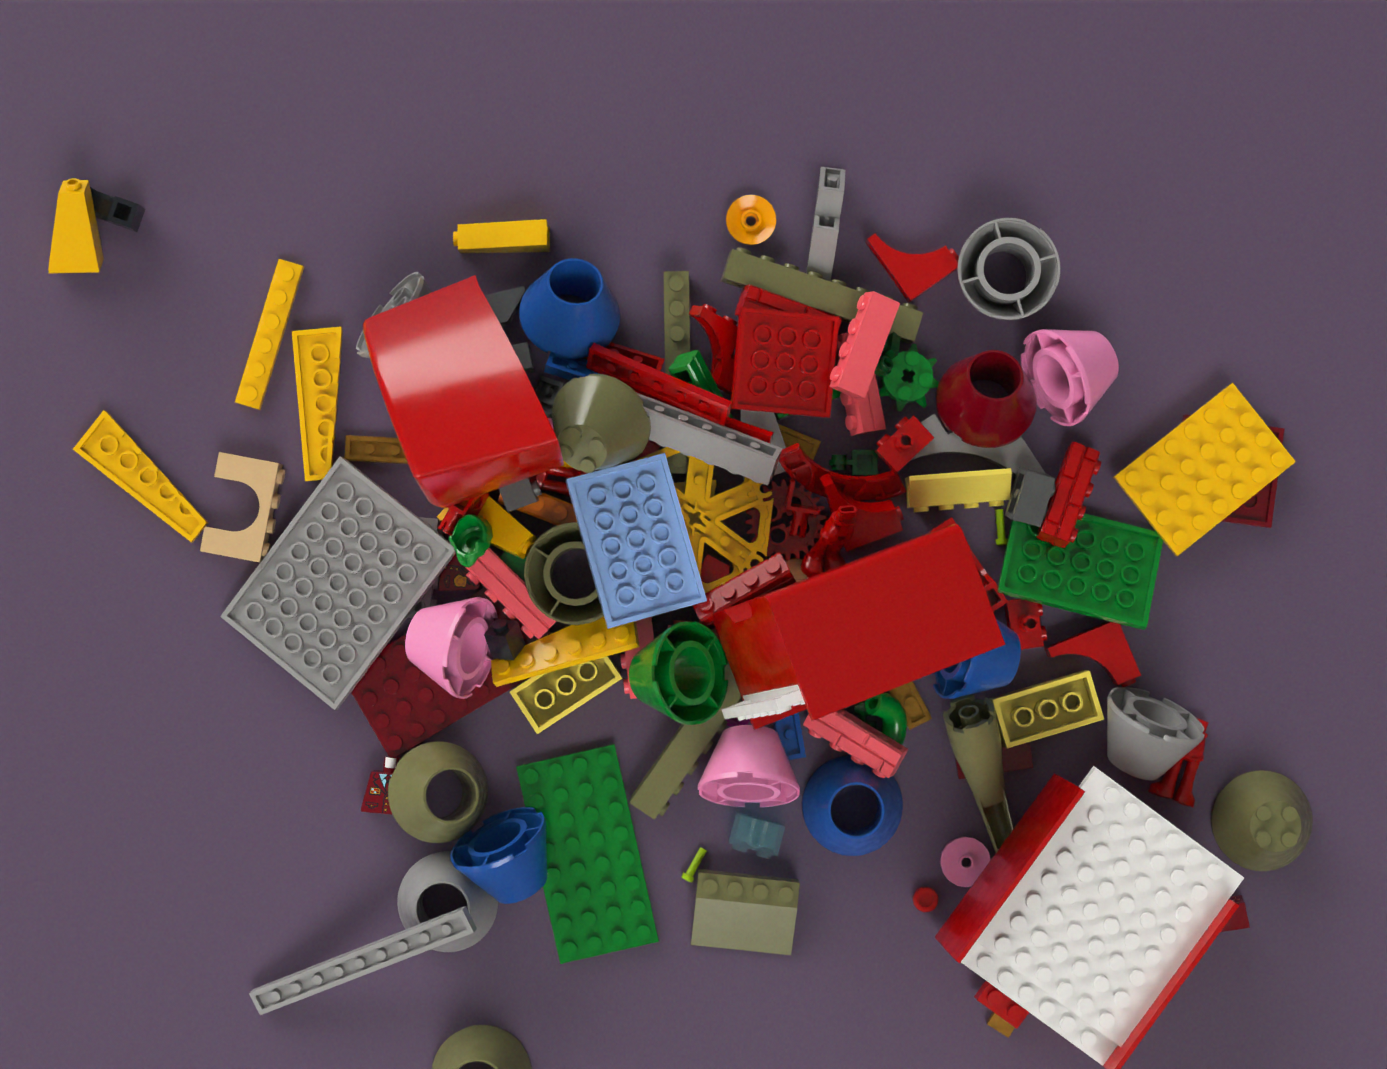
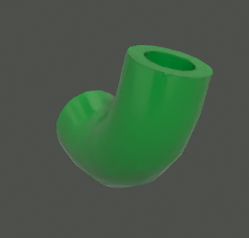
[865,692,908,745]

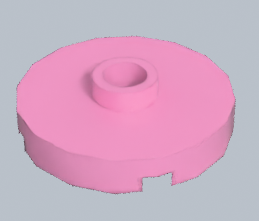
[940,836,991,887]

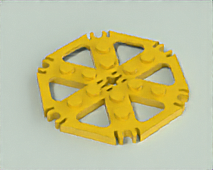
[637,447,774,593]

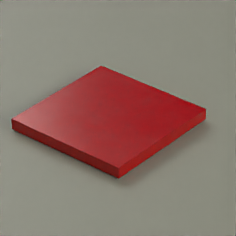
[731,306,840,418]

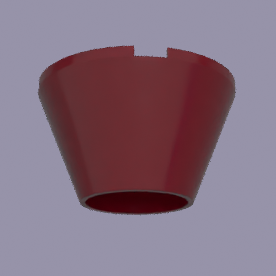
[936,350,1037,448]

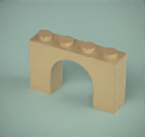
[200,452,285,563]

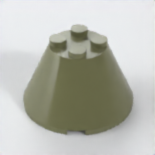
[552,374,651,473]
[1211,770,1313,871]

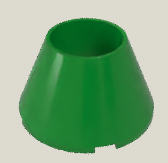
[629,621,728,725]

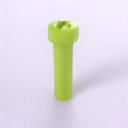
[995,509,1008,546]
[681,847,707,883]

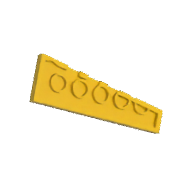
[292,327,343,482]
[73,410,208,542]
[491,616,640,687]

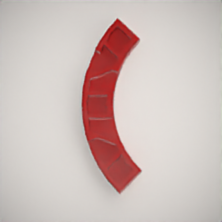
[779,443,907,501]

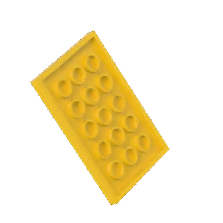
[1113,383,1296,556]

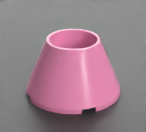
[1021,329,1119,426]
[405,597,498,699]
[698,725,800,807]

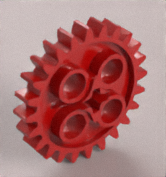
[745,479,827,561]

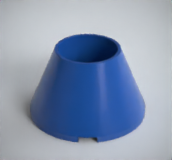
[519,258,620,359]
[932,619,1021,699]
[802,755,903,856]
[450,807,547,904]

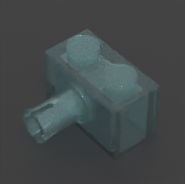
[728,812,785,859]

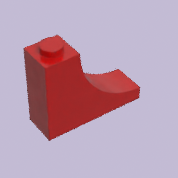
[865,233,959,303]
[819,474,904,552]
[1044,621,1141,687]

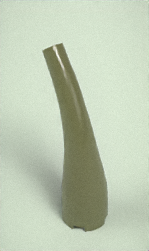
[943,694,1014,853]

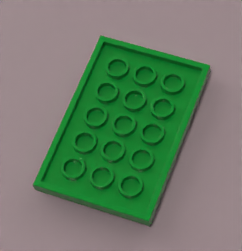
[997,513,1163,630]

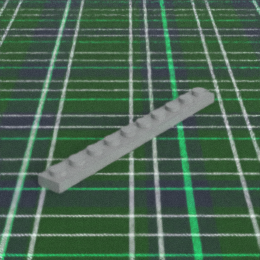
[249,906,477,1015]

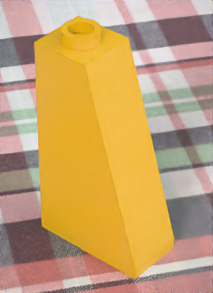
[48,178,104,273]
[453,219,550,253]
[437,495,538,559]

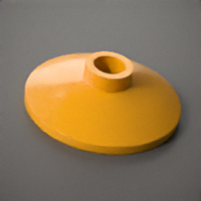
[726,195,776,245]

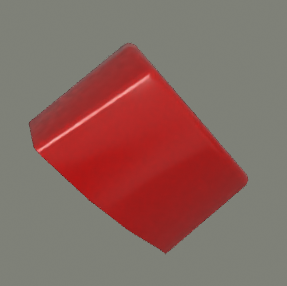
[362,275,564,508]

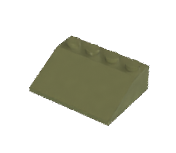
[691,869,800,955]

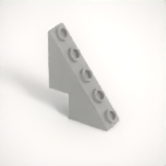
[806,167,846,281]

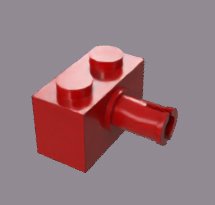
[874,415,934,473]
[1004,598,1047,650]

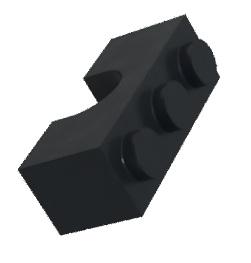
[67,179,146,232]

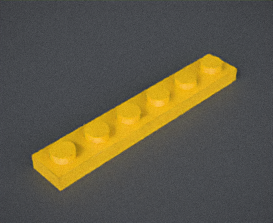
[235,259,304,410]

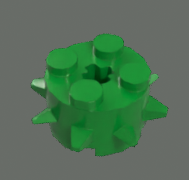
[879,344,939,412]

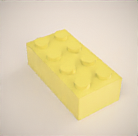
[510,656,623,734]
[989,670,1104,749]

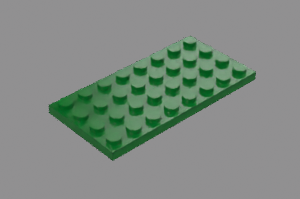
[516,744,659,964]

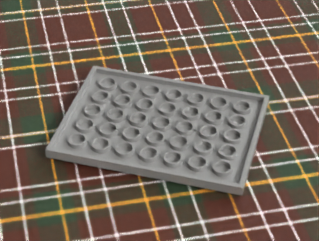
[220,456,456,710]

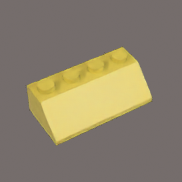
[905,468,1012,513]

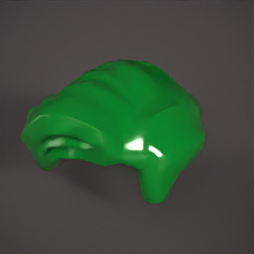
[449,514,493,568]

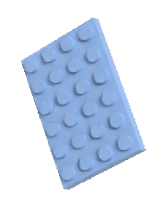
[566,453,707,629]

